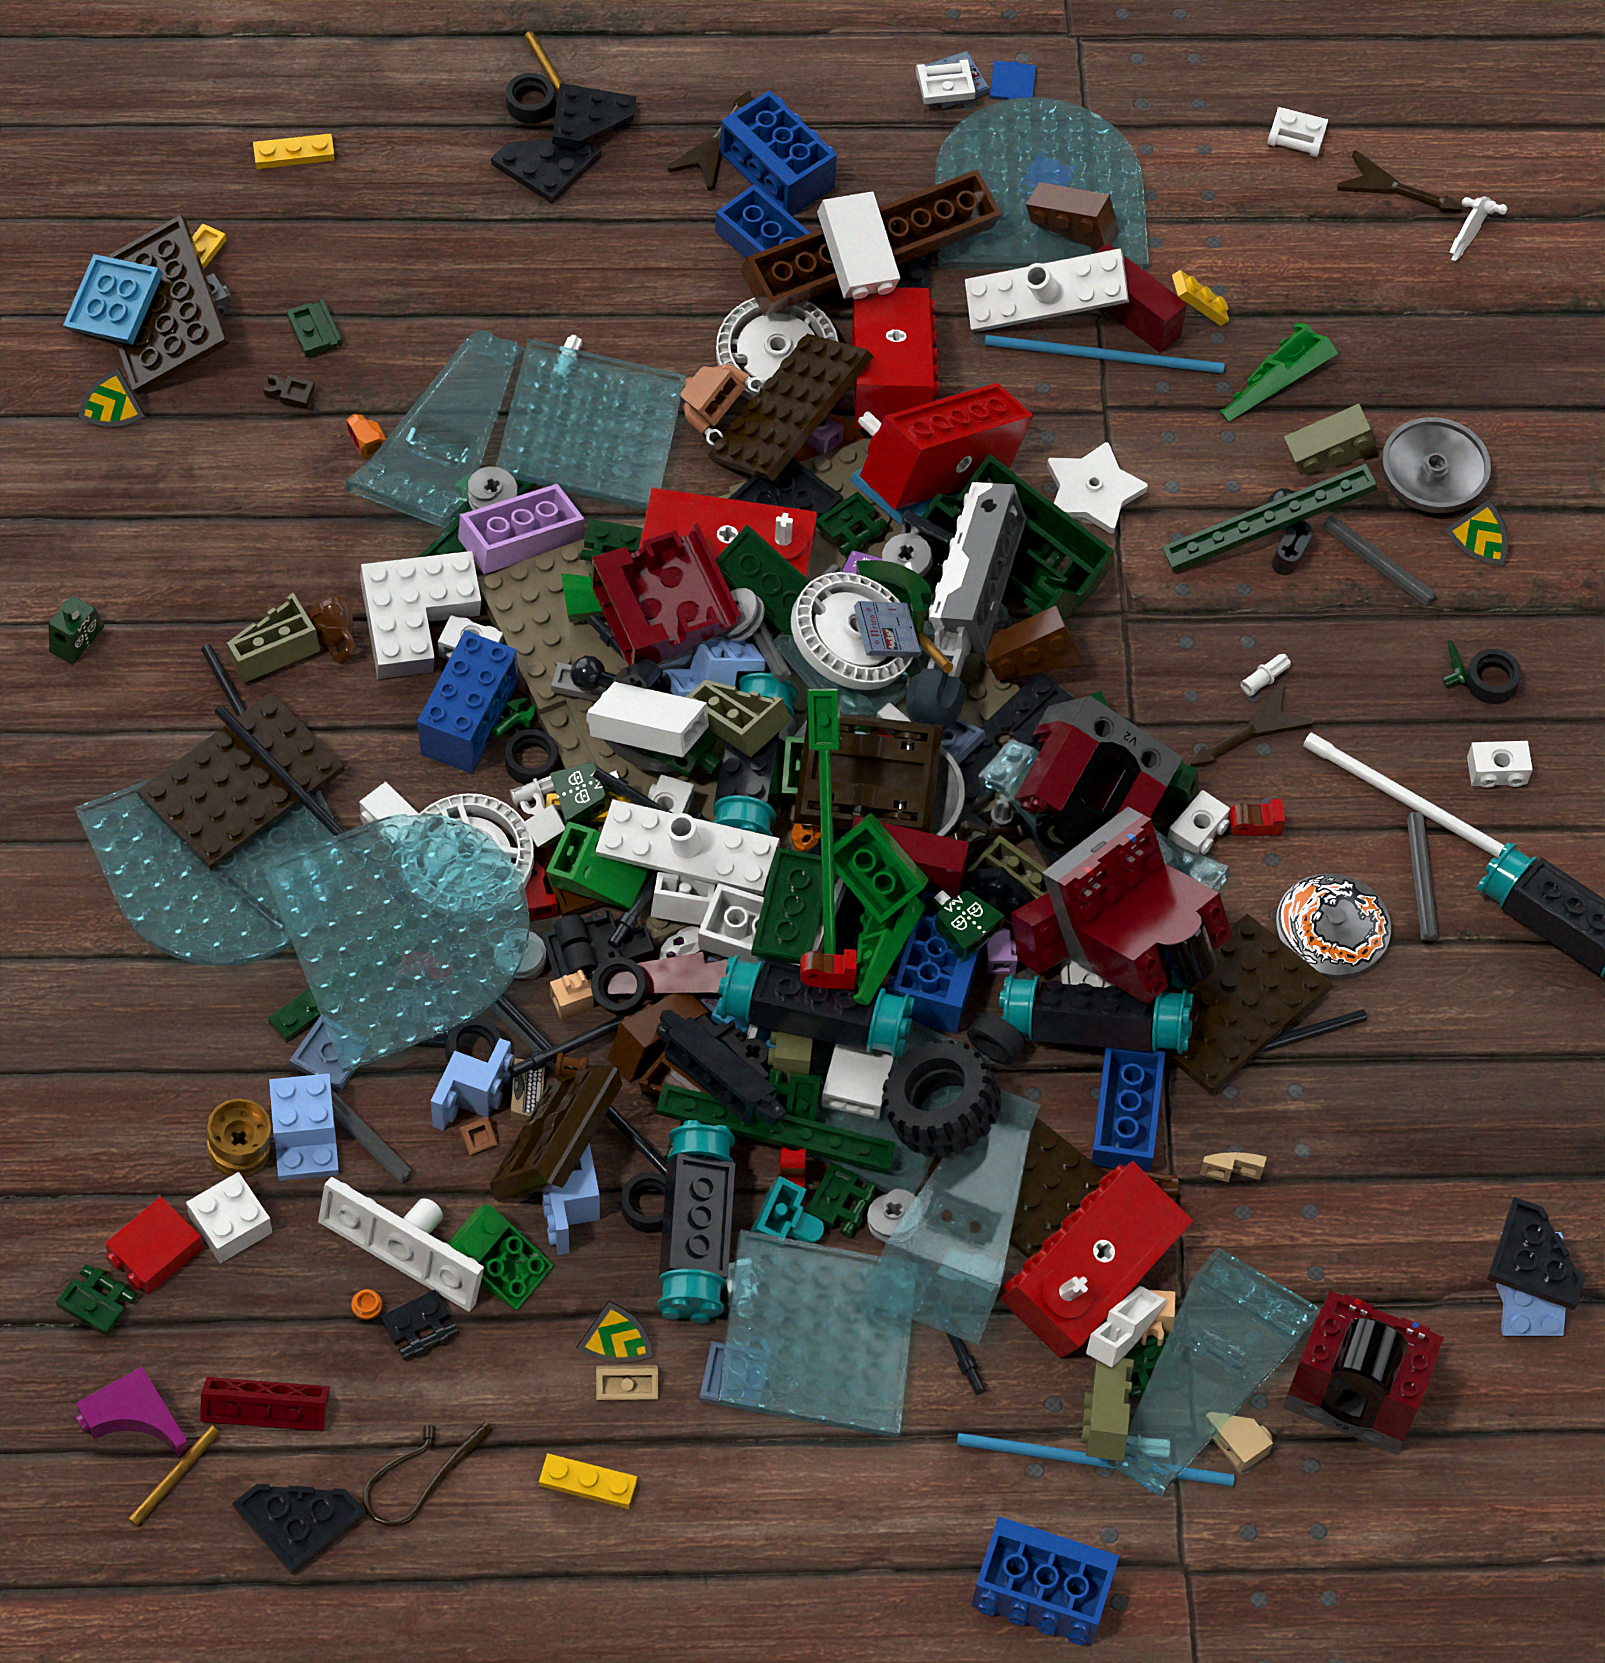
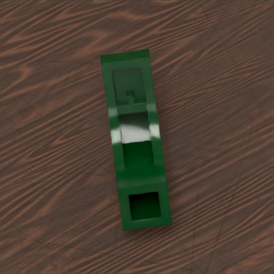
[856,560,932,633]

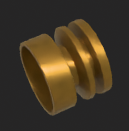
[207,1098,271,1177]

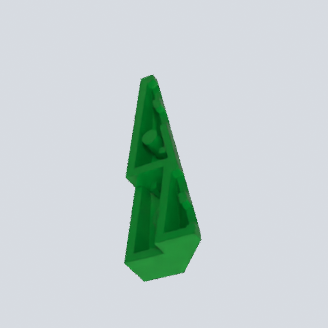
[1219,322,1338,422]
[561,574,604,623]
[854,896,926,1005]

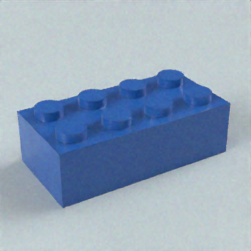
[715,184,811,258]
[1091,1047,1165,1172]

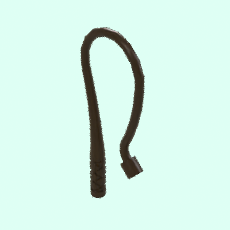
[363,1421,493,1526]

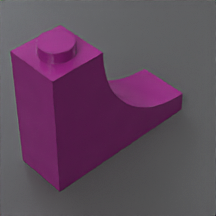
[75,1366,189,1458]

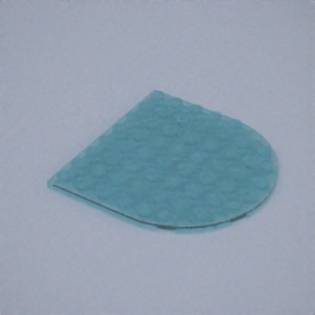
[934,97,1149,270]
[75,778,342,966]
[262,813,530,1073]

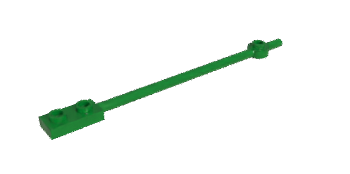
[808,689,840,1043]

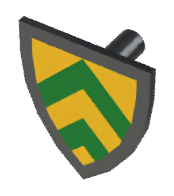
[78,368,146,427]
[1445,499,1508,565]
[576,1300,653,1363]

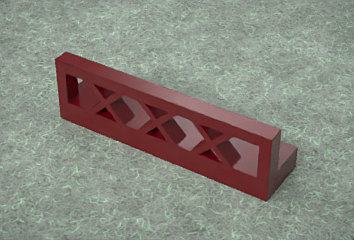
[200,1377,330,1431]

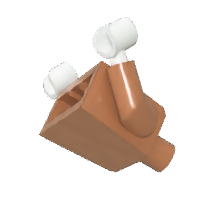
[680,364,764,448]

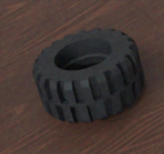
[882,1040,1002,1157]

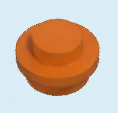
[351,1289,382,1320]

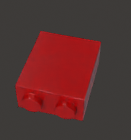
[105,1196,203,1295]

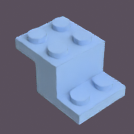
[662,638,765,697]
[431,1038,514,1131]
[269,1074,339,1181]
[542,1143,600,1255]
[1496,1232,1566,1336]

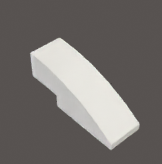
[1086,1286,1166,1367]

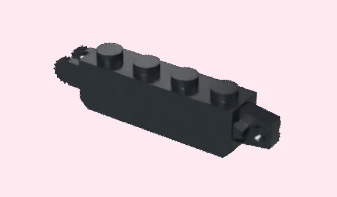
[656,1009,786,1127]

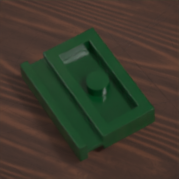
[286,299,342,358]

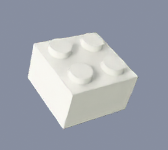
[186,1172,272,1263]

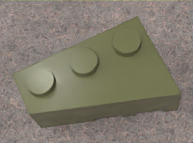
[1284,404,1379,475]
[227,593,320,683]
[685,679,791,757]
[967,835,1048,899]
[768,1029,812,1101]
[1081,1358,1134,1461]

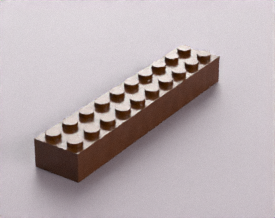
[740,169,1001,316]

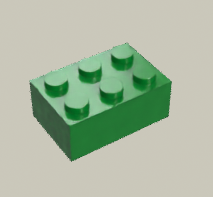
[833,813,929,924]

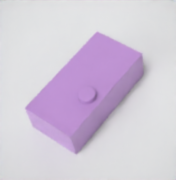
[458,484,584,574]

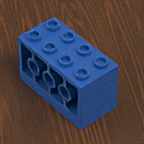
[720,90,837,216]
[417,630,519,774]
[888,890,983,1034]
[971,1516,1119,1646]

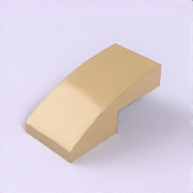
[1200,1152,1266,1182]

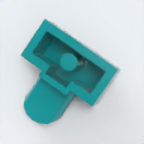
[748,1176,824,1251]

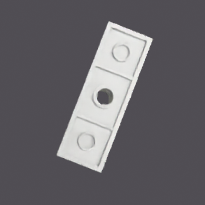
[965,248,1129,333]
[595,799,780,895]
[318,1177,484,1312]

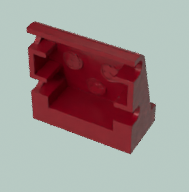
[591,523,741,666]

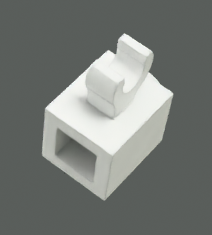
[520,793,567,848]

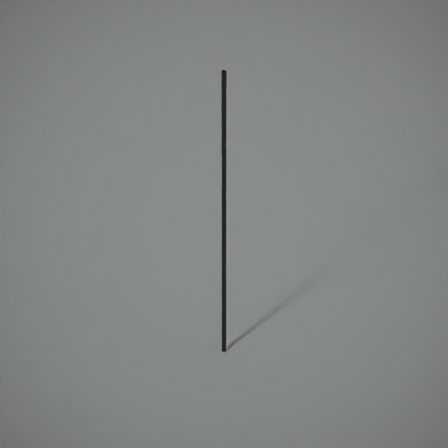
[215,705,668,1177]

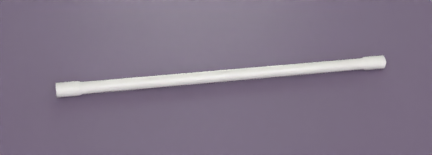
[1303,732,1505,859]

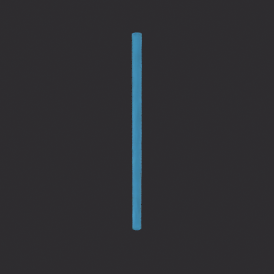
[985,335,1225,374]
[957,1433,1234,1487]

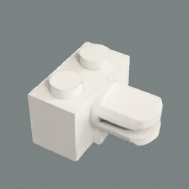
[650,872,715,925]

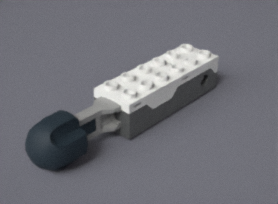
[906,482,1026,730]

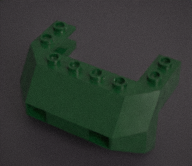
[921,454,1114,620]

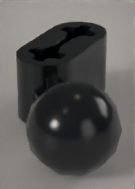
[1267,488,1313,575]
[570,655,661,691]

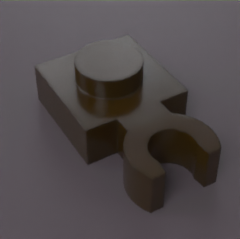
[263,375,315,409]

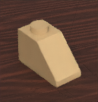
[1202,1412,1273,1474]

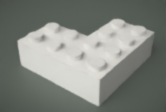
[360,551,481,679]
[698,871,847,966]

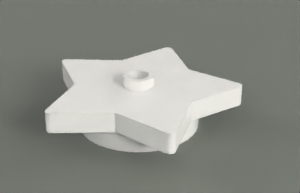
[1047,442,1148,534]

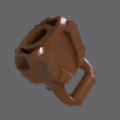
[307,597,356,664]

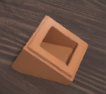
[457,1116,498,1155]

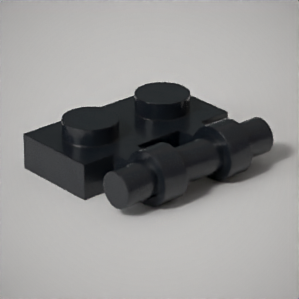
[381,1289,459,1360]

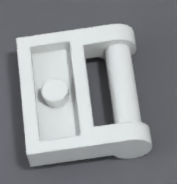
[916,59,975,104]
[1267,107,1328,158]

